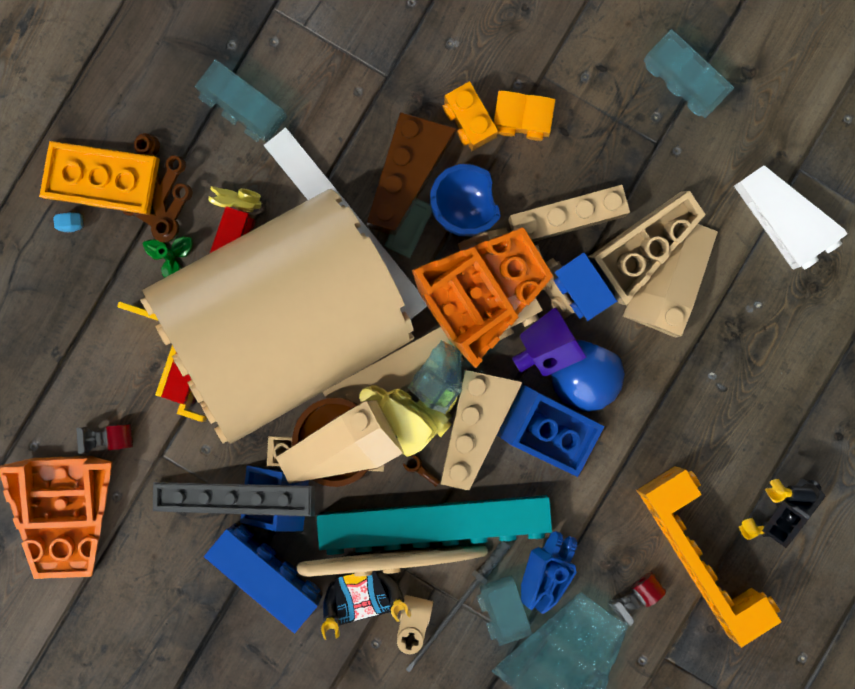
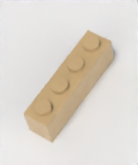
[508,185,630,242]

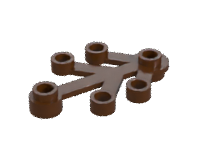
[123,133,193,242]

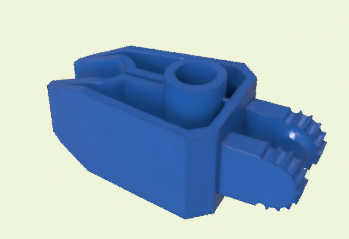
[521,531,577,614]

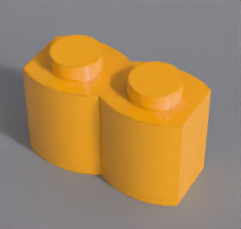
[494,91,555,141]

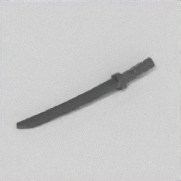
[406,541,511,672]

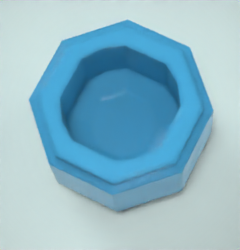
[53,213,84,232]

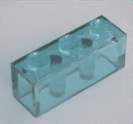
[643,29,735,118]
[194,59,287,143]

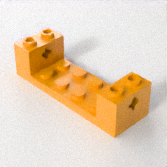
[636,466,782,648]

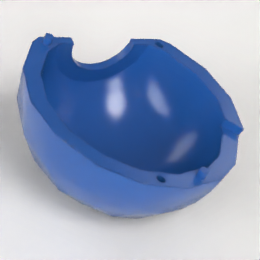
[430,164,501,236]
[550,340,625,412]

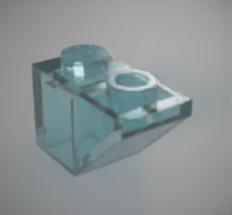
[407,340,462,414]

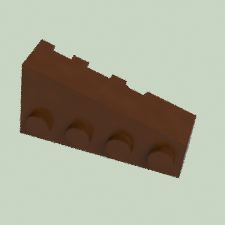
[367,112,456,235]

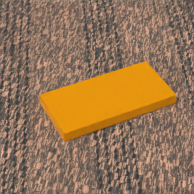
[39,141,160,215]

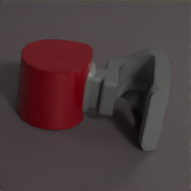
[76,424,133,454]
[608,572,666,626]

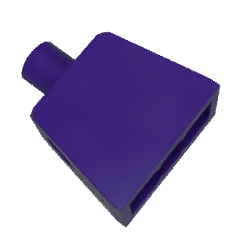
[512,307,586,376]

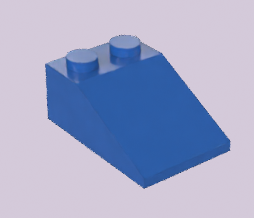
[497,385,605,477]

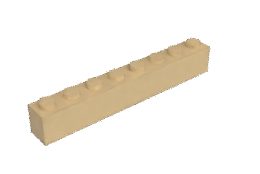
[323,297,543,405]

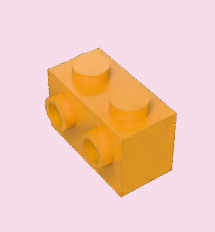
[442,81,498,151]

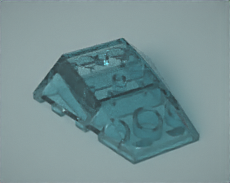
[491,592,628,689]

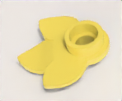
[208,186,262,212]

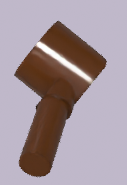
[403,455,440,487]

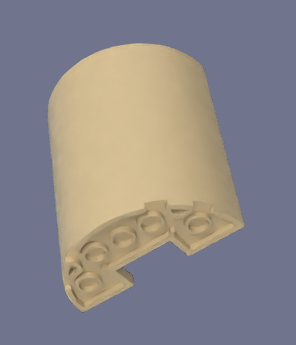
[140,189,414,444]

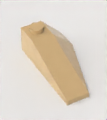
[622,224,718,338]
[276,400,404,484]

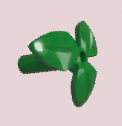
[142,236,193,278]

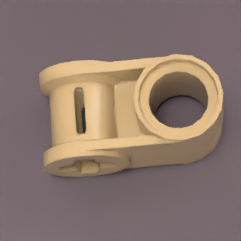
[397,595,433,654]

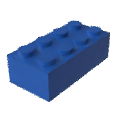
[204,523,322,634]

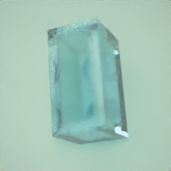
[477,575,533,646]

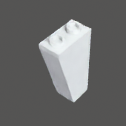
[734,166,848,270]

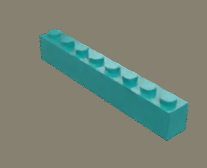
[317,495,552,555]

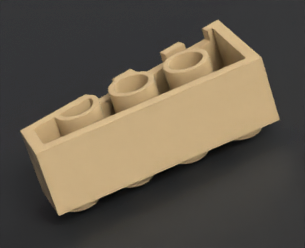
[588,190,706,306]
[440,370,522,490]

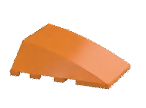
[412,227,553,368]
[0,456,113,579]

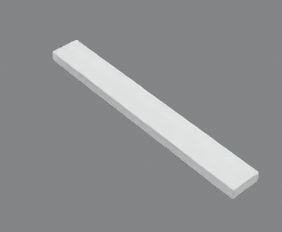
[264,127,427,319]

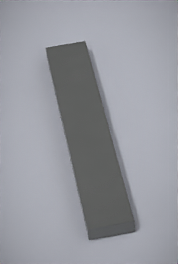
[153,482,315,516]

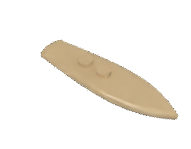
[297,546,488,577]

